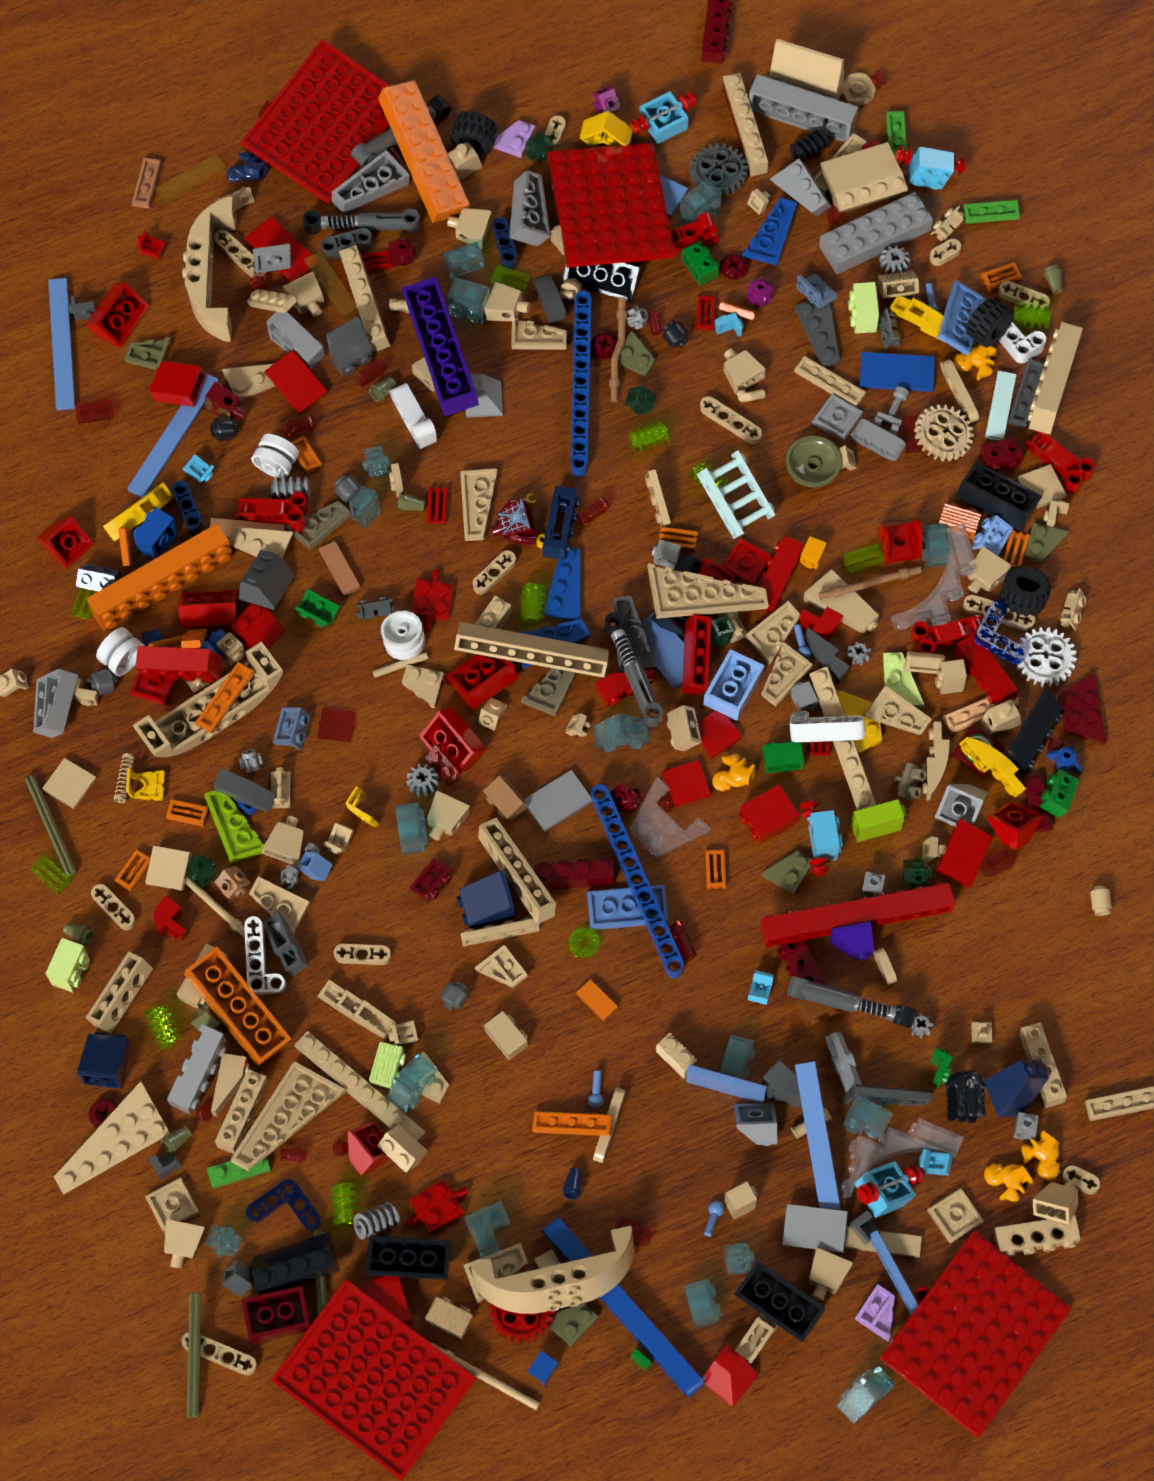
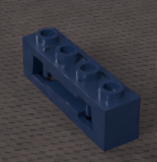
[542,486,580,560]

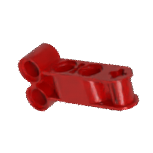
[671,212,720,254]
[1025,431,1095,493]
[234,492,310,532]
[911,615,988,654]

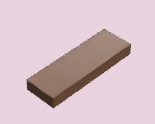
[131,157,162,209]
[318,541,361,596]

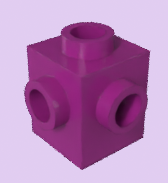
[592,86,621,114]
[747,277,773,310]

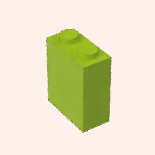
[851,799,906,842]

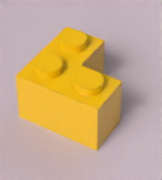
[580,111,633,147]

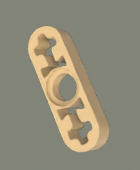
[998,281,1050,313]
[473,550,516,595]
[91,884,136,930]
[334,944,391,965]

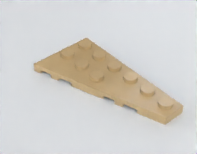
[647,563,769,619]
[231,1061,346,1171]
[54,1081,170,1195]

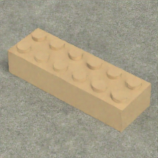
[1028,322,1083,434]

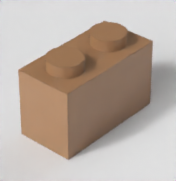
[483,775,529,821]

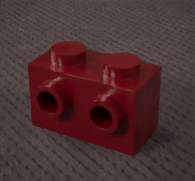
[979,437,1023,472]

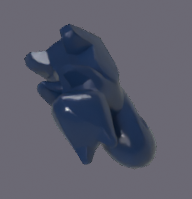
[226,151,270,183]

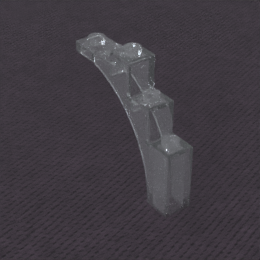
[891,523,977,630]
[841,1118,964,1201]

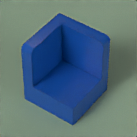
[528,1351,558,1386]

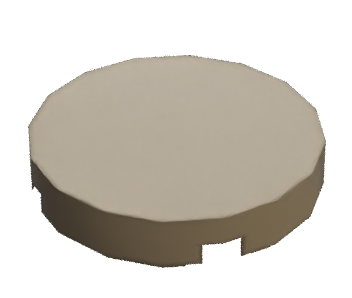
[841,73,876,106]

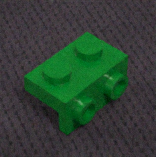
[295,589,342,628]
[930,1048,953,1088]

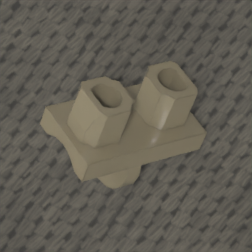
[894,763,927,802]

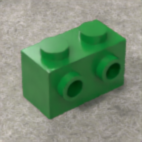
[681,241,720,286]
[762,740,804,774]
[1040,769,1080,818]

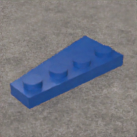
[743,198,797,266]
[544,548,580,621]
[519,619,591,669]

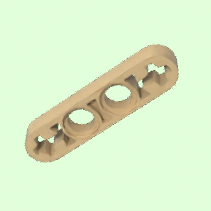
[214,230,267,282]
[940,359,979,423]
[700,397,762,444]
[963,595,1035,631]
[593,1087,626,1163]
[182,1332,257,1376]

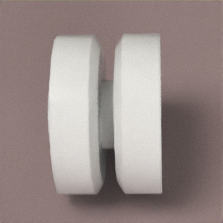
[251,434,299,478]
[381,611,425,660]
[96,627,144,676]

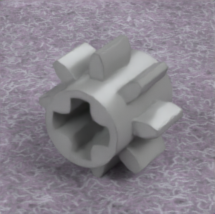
[626,305,648,330]
[847,641,871,666]
[238,749,263,772]
[910,1013,934,1039]

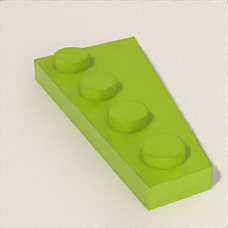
[205,790,264,863]

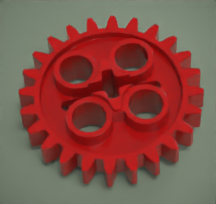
[489,1305,556,1344]

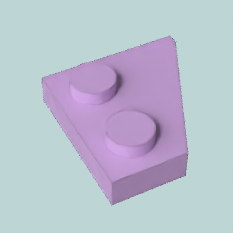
[493,120,535,158]
[855,1284,895,1341]

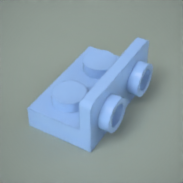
[971,515,1013,556]

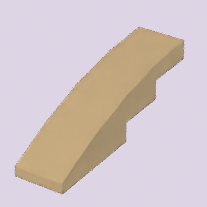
[317,980,396,1039]
[735,1314,778,1364]

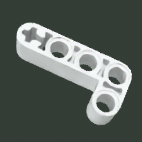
[999,322,1046,363]
[389,383,437,449]
[789,711,866,742]
[244,916,287,995]

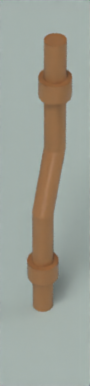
[609,297,627,403]
[818,566,922,600]

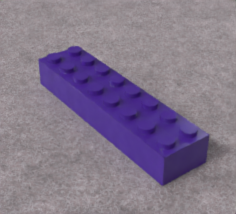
[402,277,479,416]

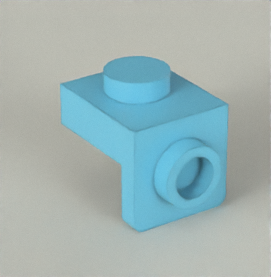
[715,313,744,337]
[182,454,215,483]
[748,970,774,1005]
[919,1149,953,1176]

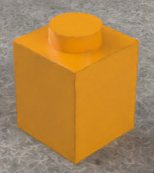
[800,536,827,569]

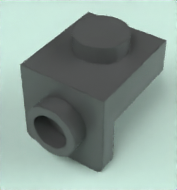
[68,296,95,320]

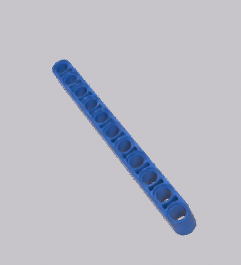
[571,291,591,477]
[591,784,684,979]
[541,1217,705,1398]

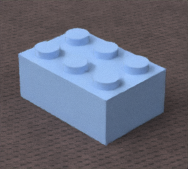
[703,649,764,721]

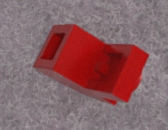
[798,607,843,640]
[154,896,188,941]

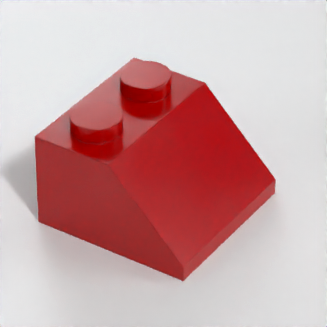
[230,603,285,650]

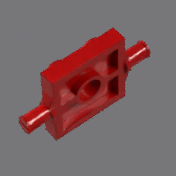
[411,569,453,631]
[405,1179,469,1235]

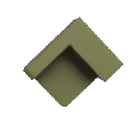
[191,1003,221,1033]

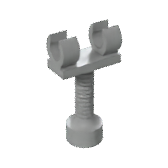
[873,386,909,436]
[281,843,320,892]

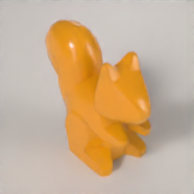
[953,344,997,380]
[712,754,757,791]
[1021,1130,1060,1180]
[984,1163,1033,1202]

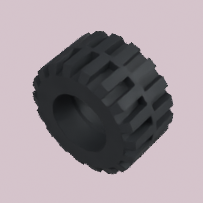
[449,111,498,155]
[966,297,1014,348]
[1000,566,1051,616]

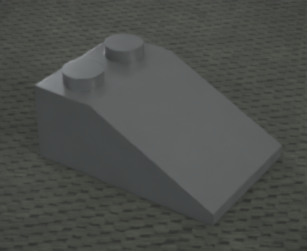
[327,316,373,377]
[762,1061,824,1109]

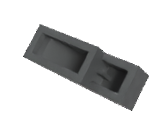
[533,275,566,323]
[805,628,849,684]
[213,769,277,813]
[263,912,309,976]

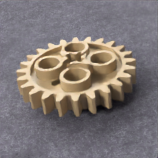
[914,404,974,462]

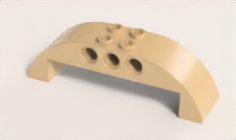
[183,197,236,342]
[133,642,283,757]
[470,1226,635,1314]

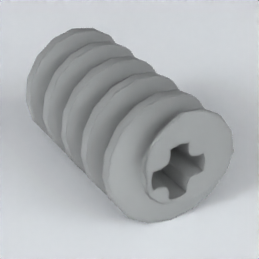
[271,476,310,500]
[354,1202,400,1239]

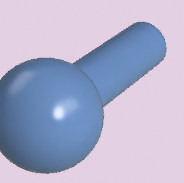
[925,283,940,313]
[794,624,811,659]
[588,1071,604,1109]
[704,1200,724,1237]

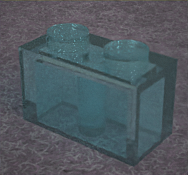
[443,242,484,279]
[349,486,380,528]
[922,524,950,567]
[720,1035,756,1079]
[684,1279,722,1329]

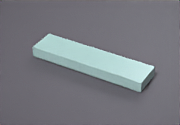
[985,371,1016,441]

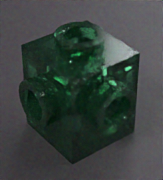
[525,131,553,164]
[625,386,657,415]
[710,616,735,647]
[187,853,218,888]
[903,858,932,888]

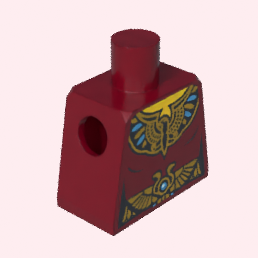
[204,382,247,420]

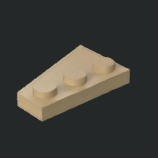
[511,317,567,350]
[645,469,671,527]
[229,527,294,559]
[249,877,310,934]

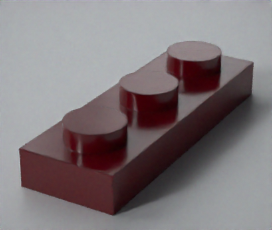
[1022,774,1053,833]

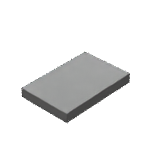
[525,770,592,832]
[782,1204,848,1253]

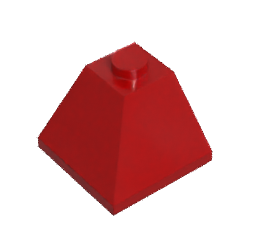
[37,516,94,568]
[988,800,1043,850]
[347,1120,390,1176]
[702,1345,759,1407]

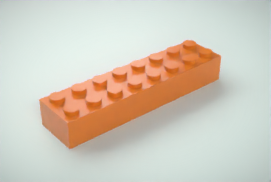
[378,80,470,223]
[86,523,233,631]

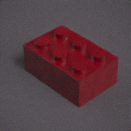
[241,1286,311,1344]

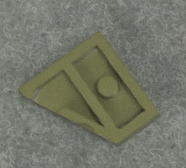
[618,331,655,377]
[124,337,171,370]
[1024,523,1069,563]
[762,851,812,894]
[547,1303,599,1348]

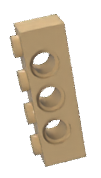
[86,951,153,1035]
[1019,1022,1067,1108]
[215,1069,268,1154]
[993,1215,1080,1258]

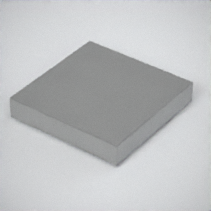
[253,244,291,273]
[812,393,863,442]

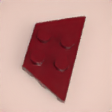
[1058,674,1106,745]

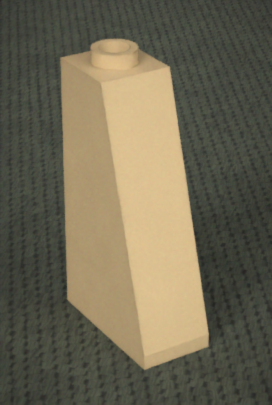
[803,569,879,634]

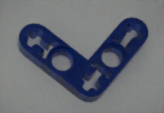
[974,600,1027,664]
[246,1179,321,1231]

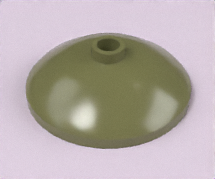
[786,436,842,487]

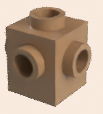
[215,866,250,899]

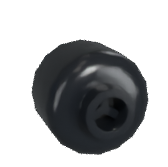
[662,321,689,348]
[210,416,238,441]

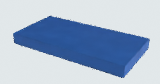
[860,352,935,392]

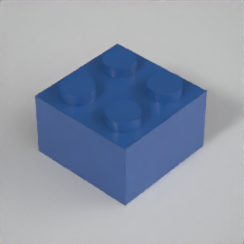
[133,507,178,560]

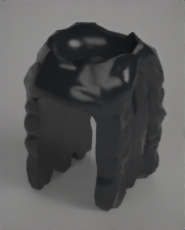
[945,1071,986,1123]

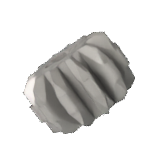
[879,245,910,274]
[406,764,439,797]

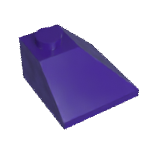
[829,922,874,960]

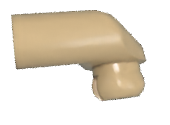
[737,389,765,403]

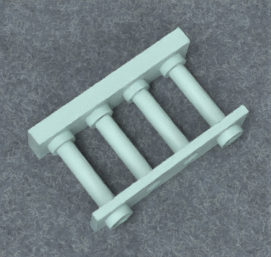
[697,451,775,539]

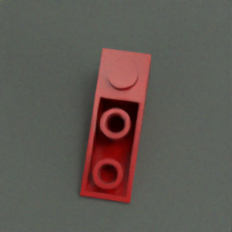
[595,670,655,708]

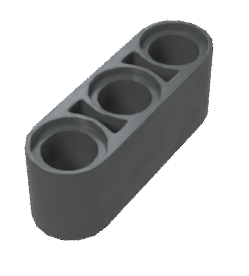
[321,228,373,260]

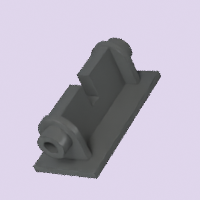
[878,308,901,349]
[356,596,395,620]

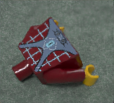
[491,494,545,548]

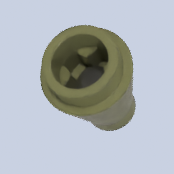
[1044,265,1063,294]
[369,377,396,402]
[397,493,425,511]
[63,922,94,945]
[161,1126,192,1153]

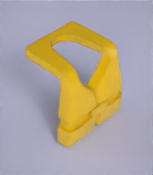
[126,767,165,801]
[346,786,379,828]

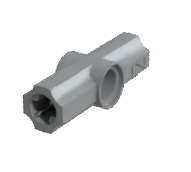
[825,1032,862,1093]

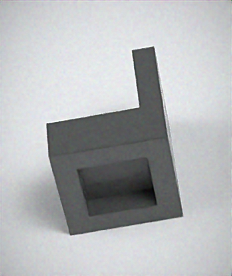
[149,1152,182,1180]
[850,1210,880,1245]
[222,1259,254,1296]

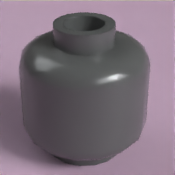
[334,475,361,502]
[88,669,117,696]
[440,980,469,1010]

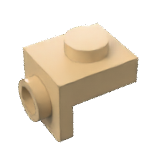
[1043,500,1069,528]
[216,632,245,665]
[0,669,29,697]
[73,678,99,706]
[478,697,508,731]
[324,822,354,854]
[387,1021,418,1046]

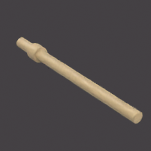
[185,875,251,938]
[431,1343,540,1410]

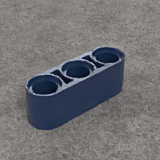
[492,217,517,271]
[172,481,204,535]

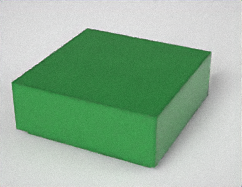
[631,1349,652,1371]

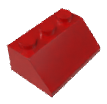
[85,282,150,348]
[178,590,238,629]
[447,654,518,710]
[419,707,487,778]

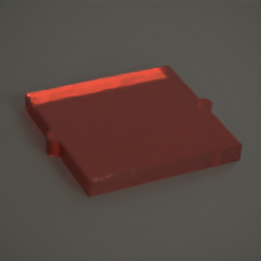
[318,708,356,742]

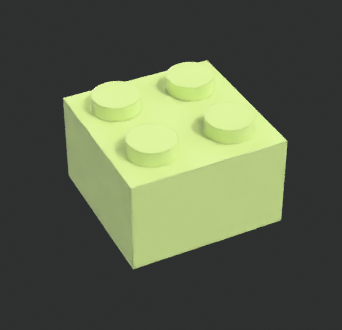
[848,282,879,334]
[46,938,90,993]

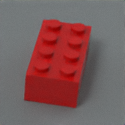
[135,646,223,683]

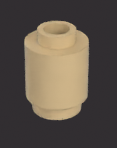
[1090,886,1112,916]

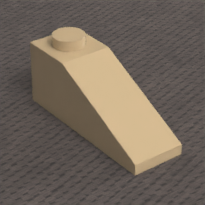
[211,1053,250,1117]

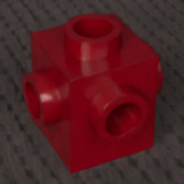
[388,238,416,267]
[610,781,644,813]

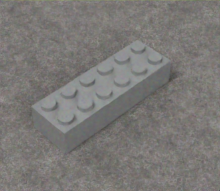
[749,74,858,142]
[819,192,933,274]

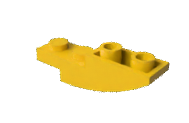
[889,296,944,342]
[103,482,174,541]
[959,737,1026,797]

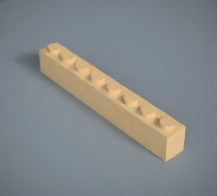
[454,622,609,678]

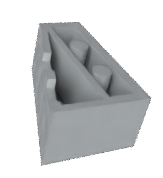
[770,159,832,216]
[267,312,325,370]
[33,669,78,738]

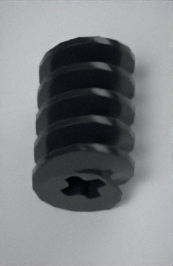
[790,129,830,162]

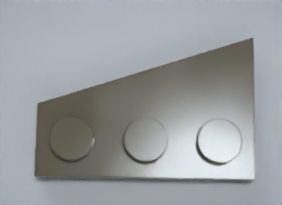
[285,501,352,551]
[521,668,576,717]

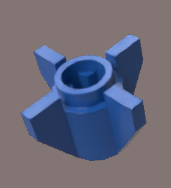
[1046,746,1083,775]

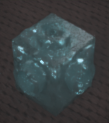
[362,446,390,477]
[205,1225,242,1257]
[724,1243,755,1274]

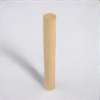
[372,652,428,678]

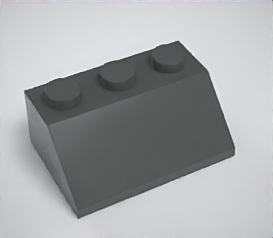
[239,549,295,610]

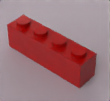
[759,536,805,613]
[682,614,712,696]
[955,633,1018,706]

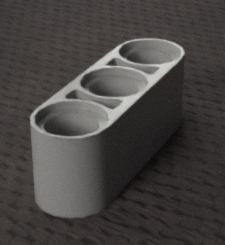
[851,419,906,461]

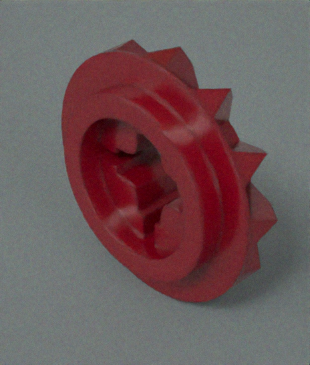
[720,253,748,280]
[590,332,618,359]
[89,1098,119,1129]

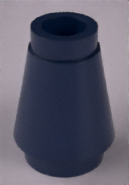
[562,1168,582,1200]

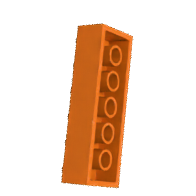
[184,946,291,1067]

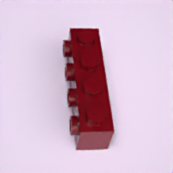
[701,0,733,64]
[534,857,614,890]
[776,940,826,985]

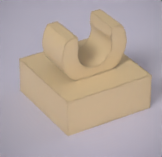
[747,189,771,215]
[839,446,857,470]
[565,713,591,737]
[922,836,945,862]
[971,1022,992,1044]

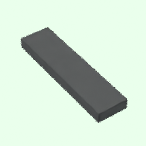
[1008,359,1045,428]

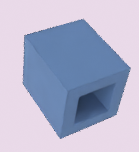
[297,851,333,881]

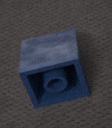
[457,871,515,929]
[77,1032,130,1089]
[984,1060,1049,1118]

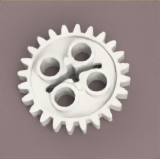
[1014,627,1077,687]

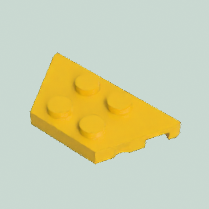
[837,691,882,754]

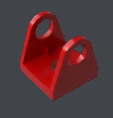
[877,518,922,564]

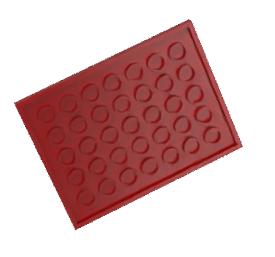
[241,39,390,205]
[548,143,675,268]
[879,1230,1072,1438]
[271,1279,477,1481]

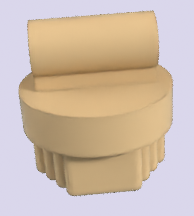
[559,278,582,301]

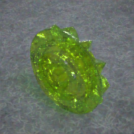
[568,927,600,959]

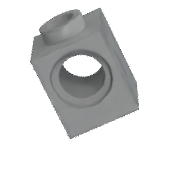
[652,539,681,569]
[790,681,818,712]
[861,872,885,898]
[1013,1112,1038,1141]

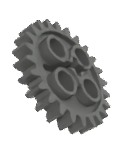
[690,143,748,197]

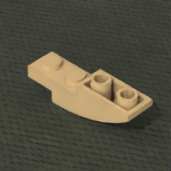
[922,722,949,800]

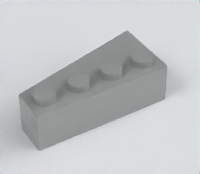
[332,150,410,214]
[509,170,551,247]
[167,1024,228,1115]

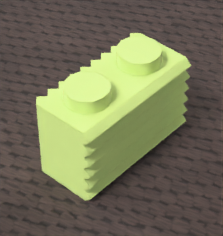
[369,1042,406,1089]

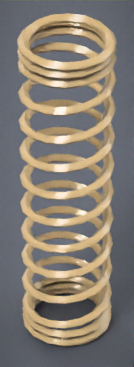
[114,753,135,803]

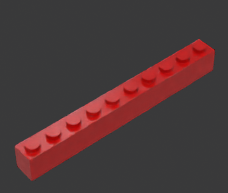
[759,883,956,947]

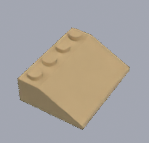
[769,39,844,101]
[820,142,908,215]

